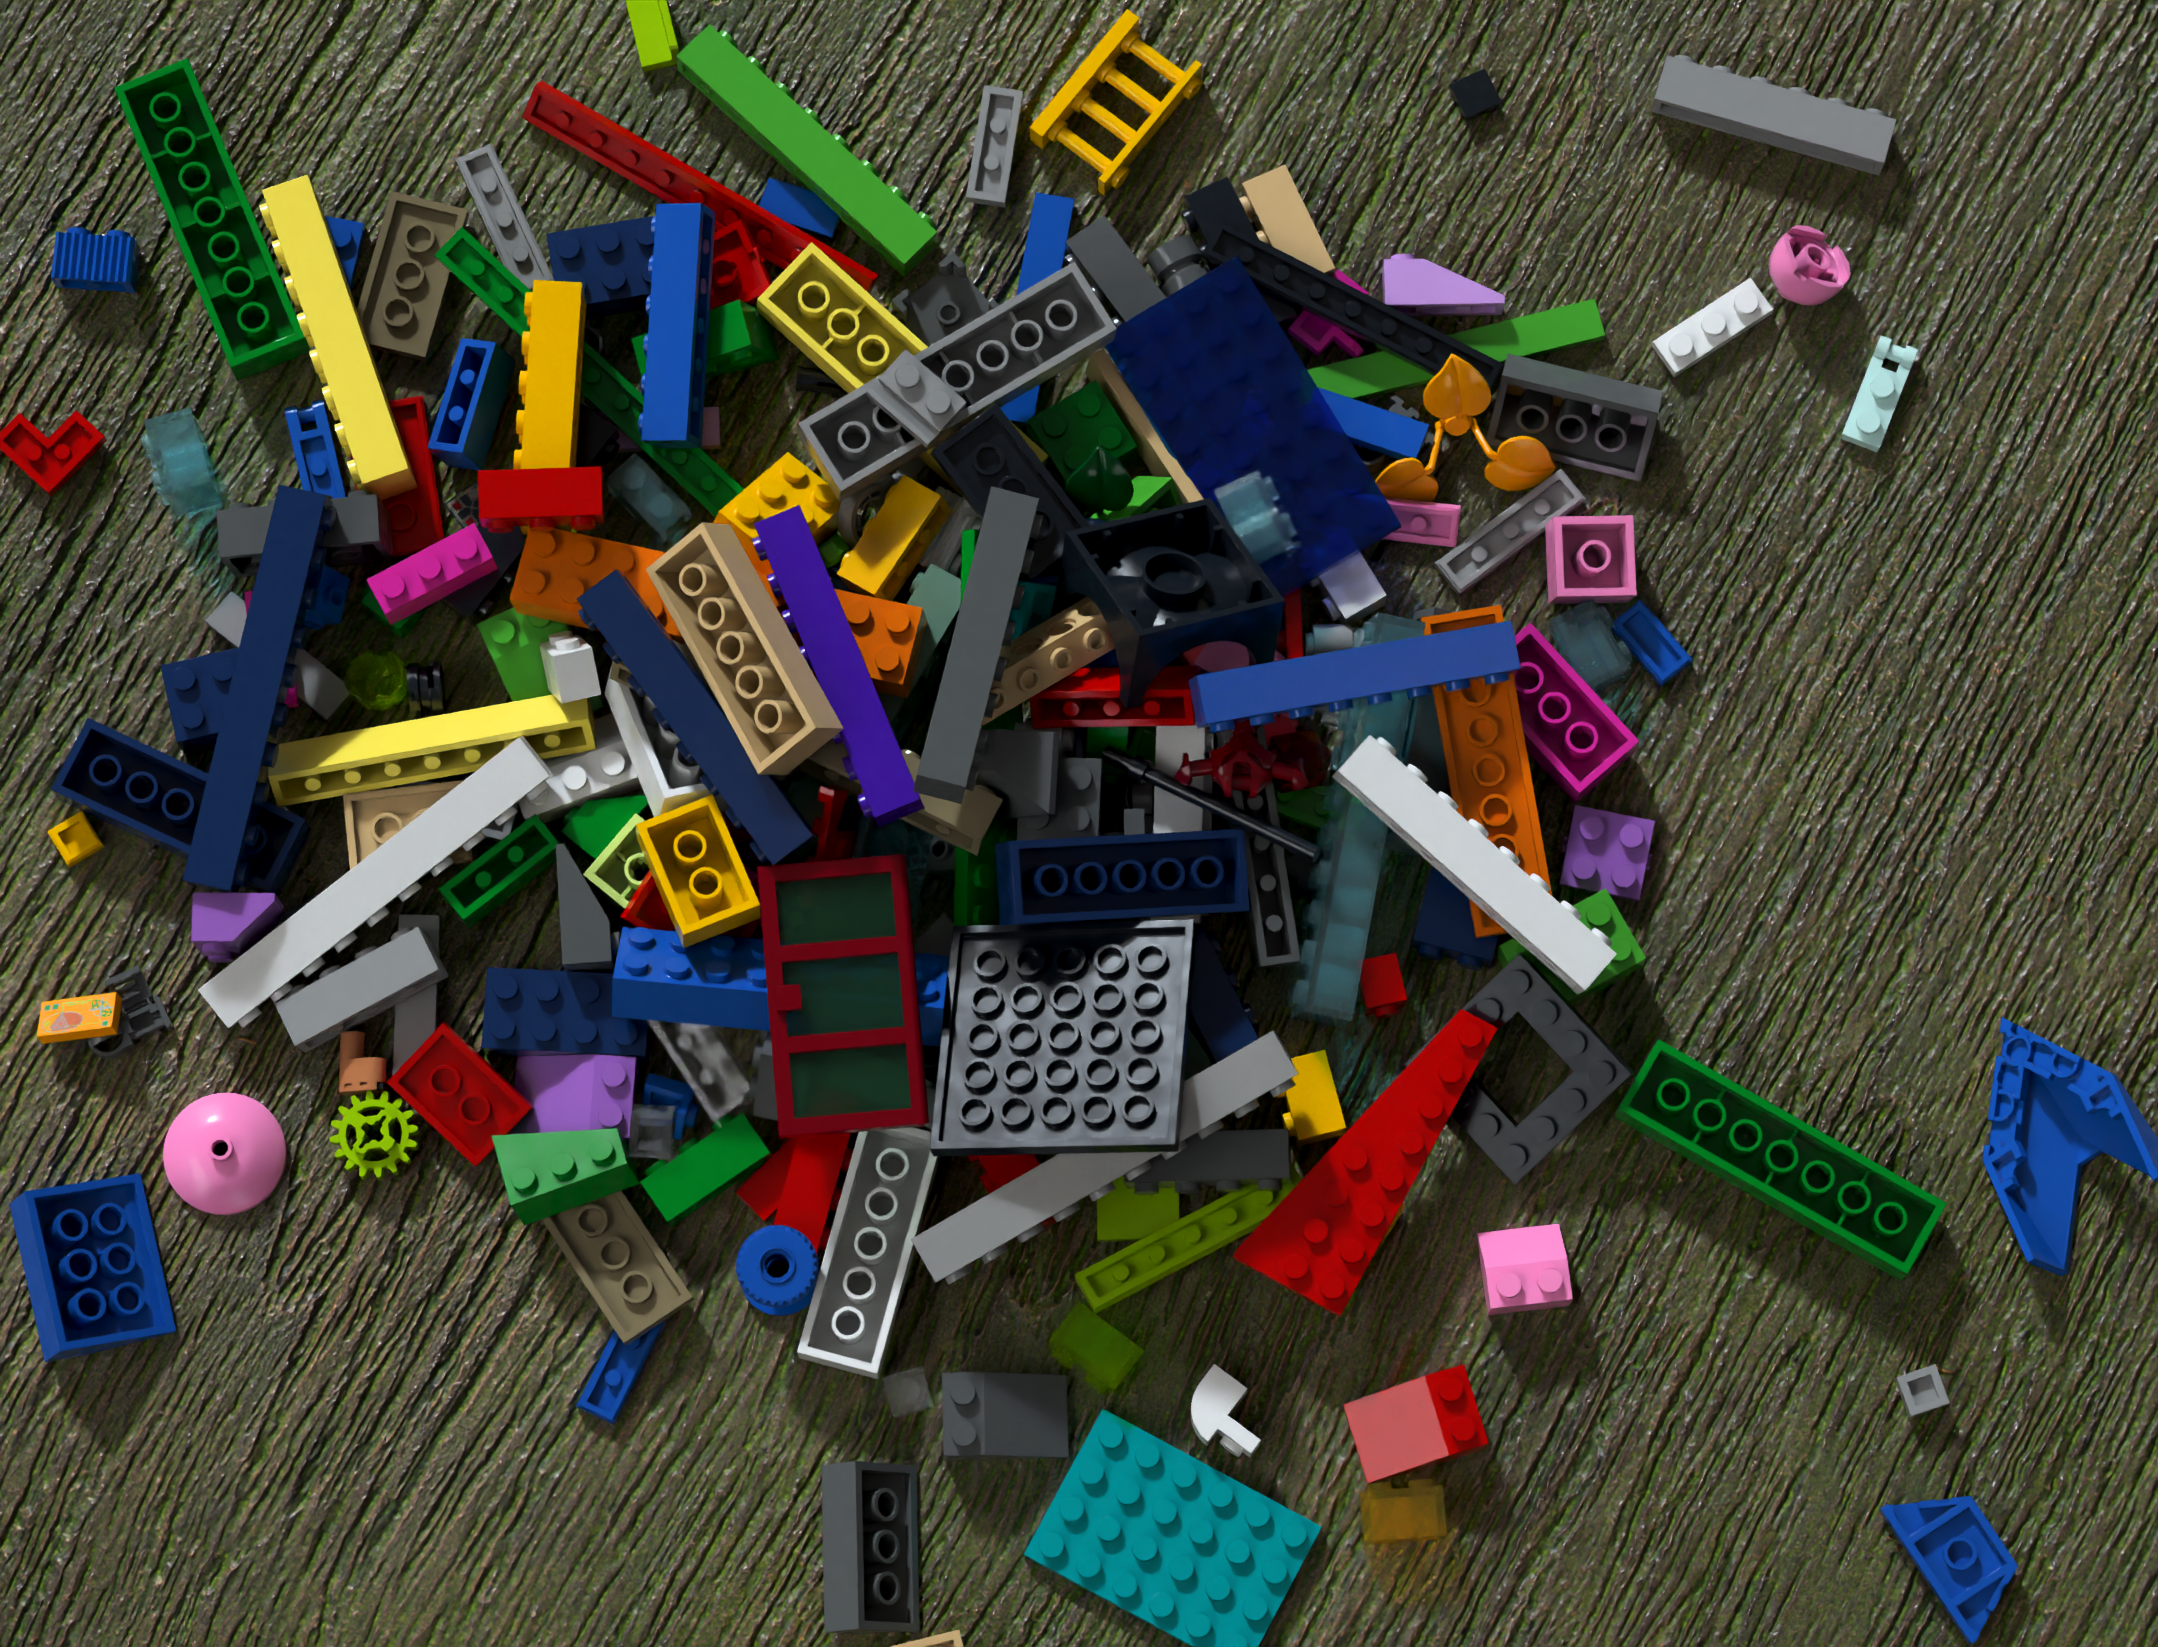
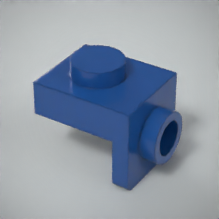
[640,1073,700,1140]

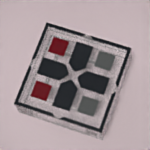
[444,481,481,529]

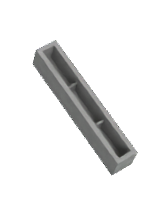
[1651,55,1897,175]

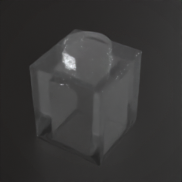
[629,1104,675,1159]

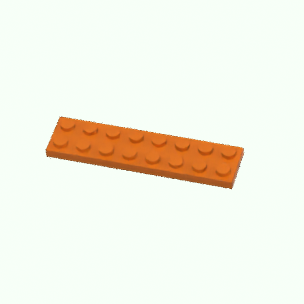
[1420,605,1552,939]

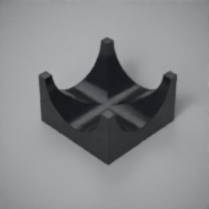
[1054,498,1285,709]

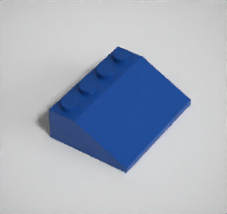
[9,1173,176,1362]

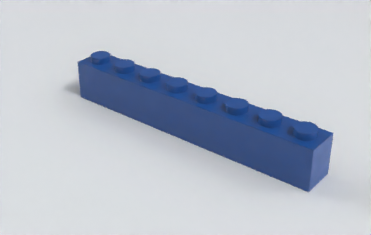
[1188,621,1521,734]

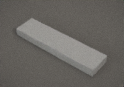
[455,143,554,292]
[1435,469,1586,597]
[206,591,355,723]
[392,914,441,1075]

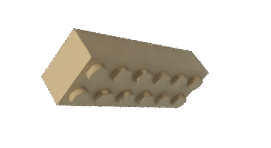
[646,522,844,775]

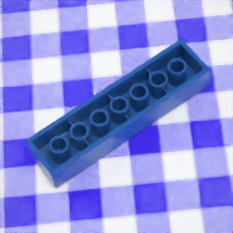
[612,927,950,1046]

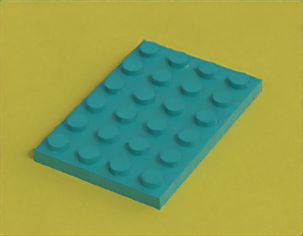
[1024,1408,1322,1647]

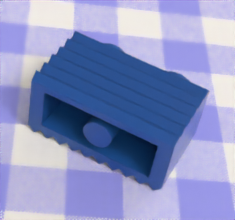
[51,227,140,293]

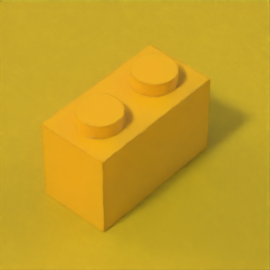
[1276,1050,1346,1147]

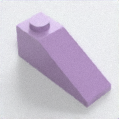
[1382,254,1505,316]

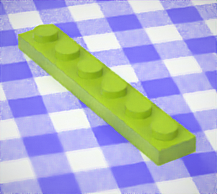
[1075,1162,1302,1314]

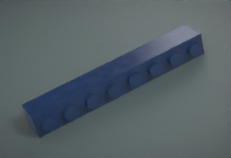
[577,569,817,865]

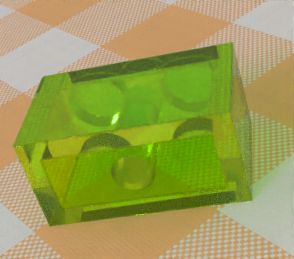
[1048,1301,1144,1395]

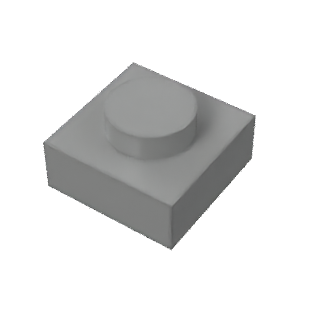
[1895,1364,1950,1418]

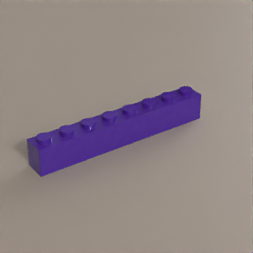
[752,505,925,827]

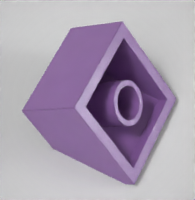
[191,893,286,963]

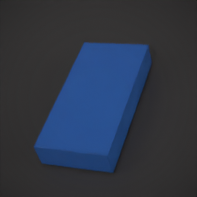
[759,177,839,240]
[1609,599,1693,687]

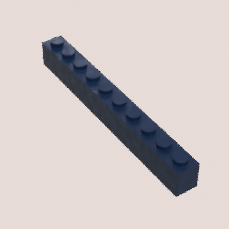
[183,485,336,893]

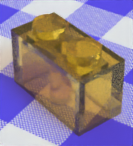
[1358,1479,1447,1546]

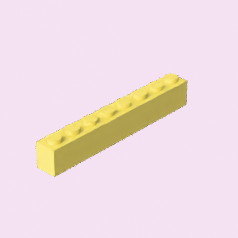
[268,695,596,807]

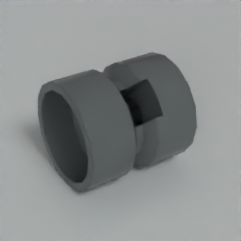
[1147,235,1218,310]

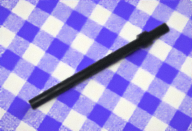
[1101,745,1321,862]

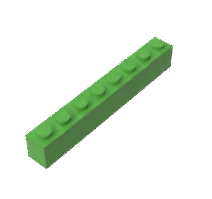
[676,24,937,277]

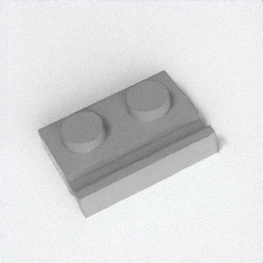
[866,349,967,448]

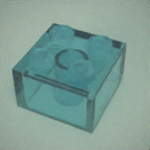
[140,407,222,516]

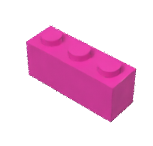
[367,523,498,625]

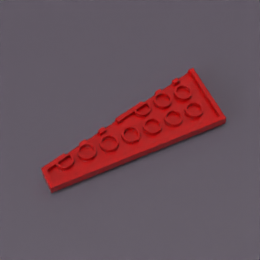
[1232,1009,1498,1317]

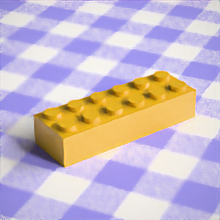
[513,280,587,535]

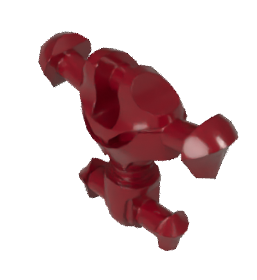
[1174,714,1309,799]

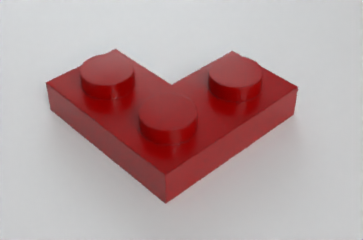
[0,410,107,497]

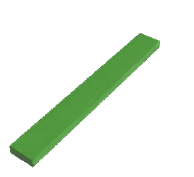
[1287,299,1605,416]

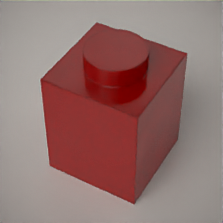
[1354,953,1407,1019]

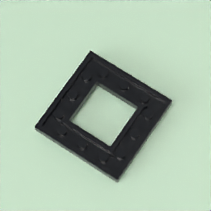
[1404,952,1635,1185]

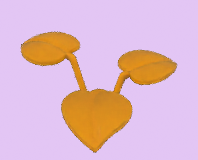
[1369,354,1556,502]

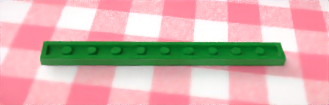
[434,227,744,518]

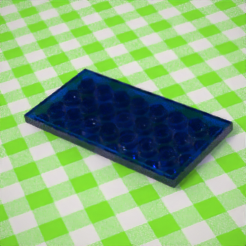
[1104,256,1401,597]

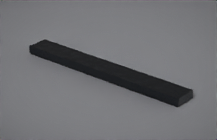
[1201,220,1504,391]

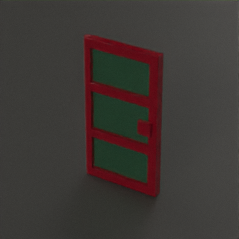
[757,854,929,1139]

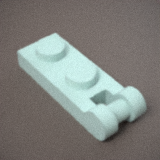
[1840,335,1918,453]

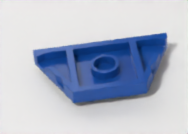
[1879,1496,2018,1645]

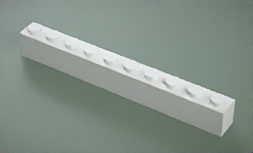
[198,736,553,1028]

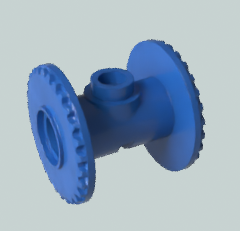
[736,1225,821,1316]

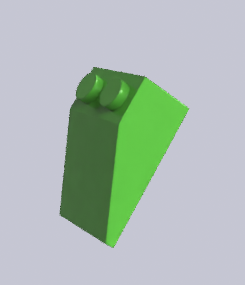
[477,607,604,712]

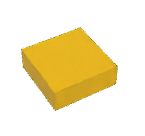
[47,811,104,868]

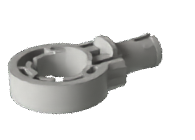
[838,456,930,548]

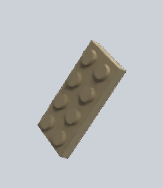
[357,191,469,362]
[541,1191,694,1346]

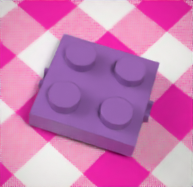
[1559,805,1655,901]

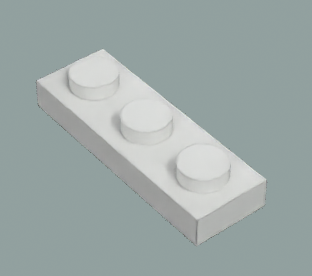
[1651,278,1773,377]

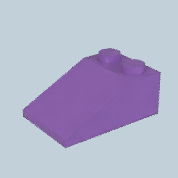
[511,1054,640,1146]

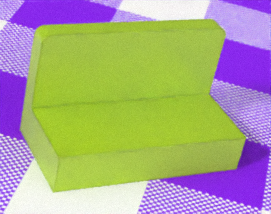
[625,0,679,72]

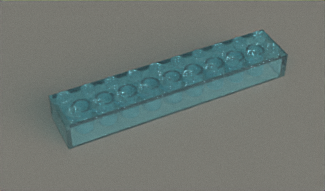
[1286,612,1426,1028]

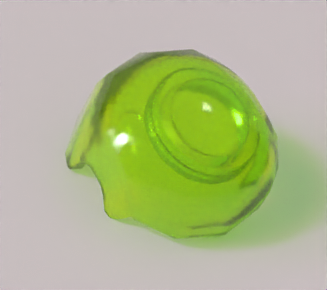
[345,650,408,710]

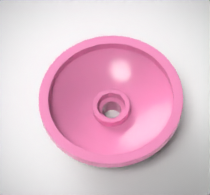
[163,1093,287,1215]

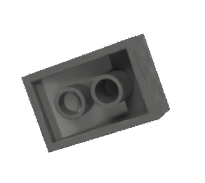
[556,844,620,973]
[942,1372,1069,1461]

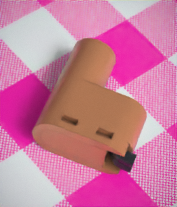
[339,1031,389,1096]

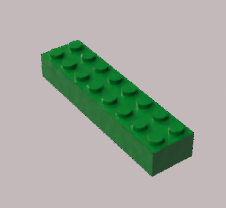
[114,58,311,381]
[1614,1039,1947,1281]

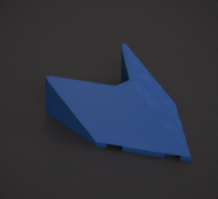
[1982,1017,2158,1276]

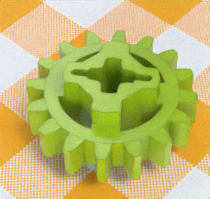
[329,1090,420,1181]

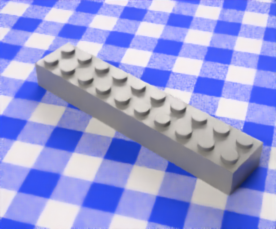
[911,1030,1299,1285]

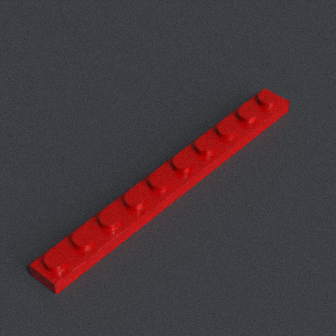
[522,81,878,294]

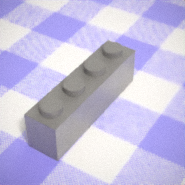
[274,927,449,1053]

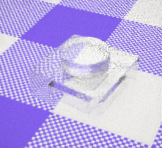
[882,1366,934,1419]

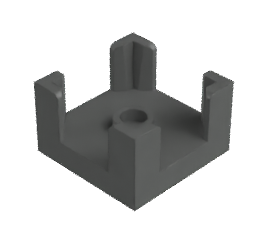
[892,252,999,347]

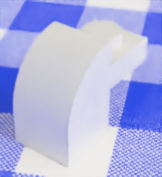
[1190,1364,1261,1457]

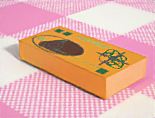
[37,992,122,1044]

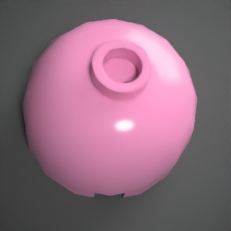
[1769,225,1851,306]

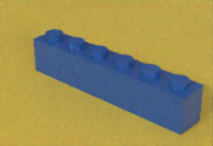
[638,203,716,449]

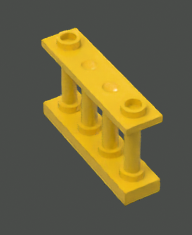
[1030,9,1203,196]

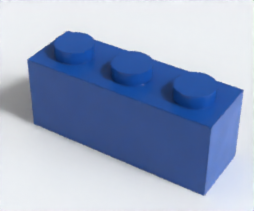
[428,338,516,471]

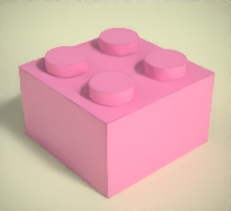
[1545,515,1637,604]

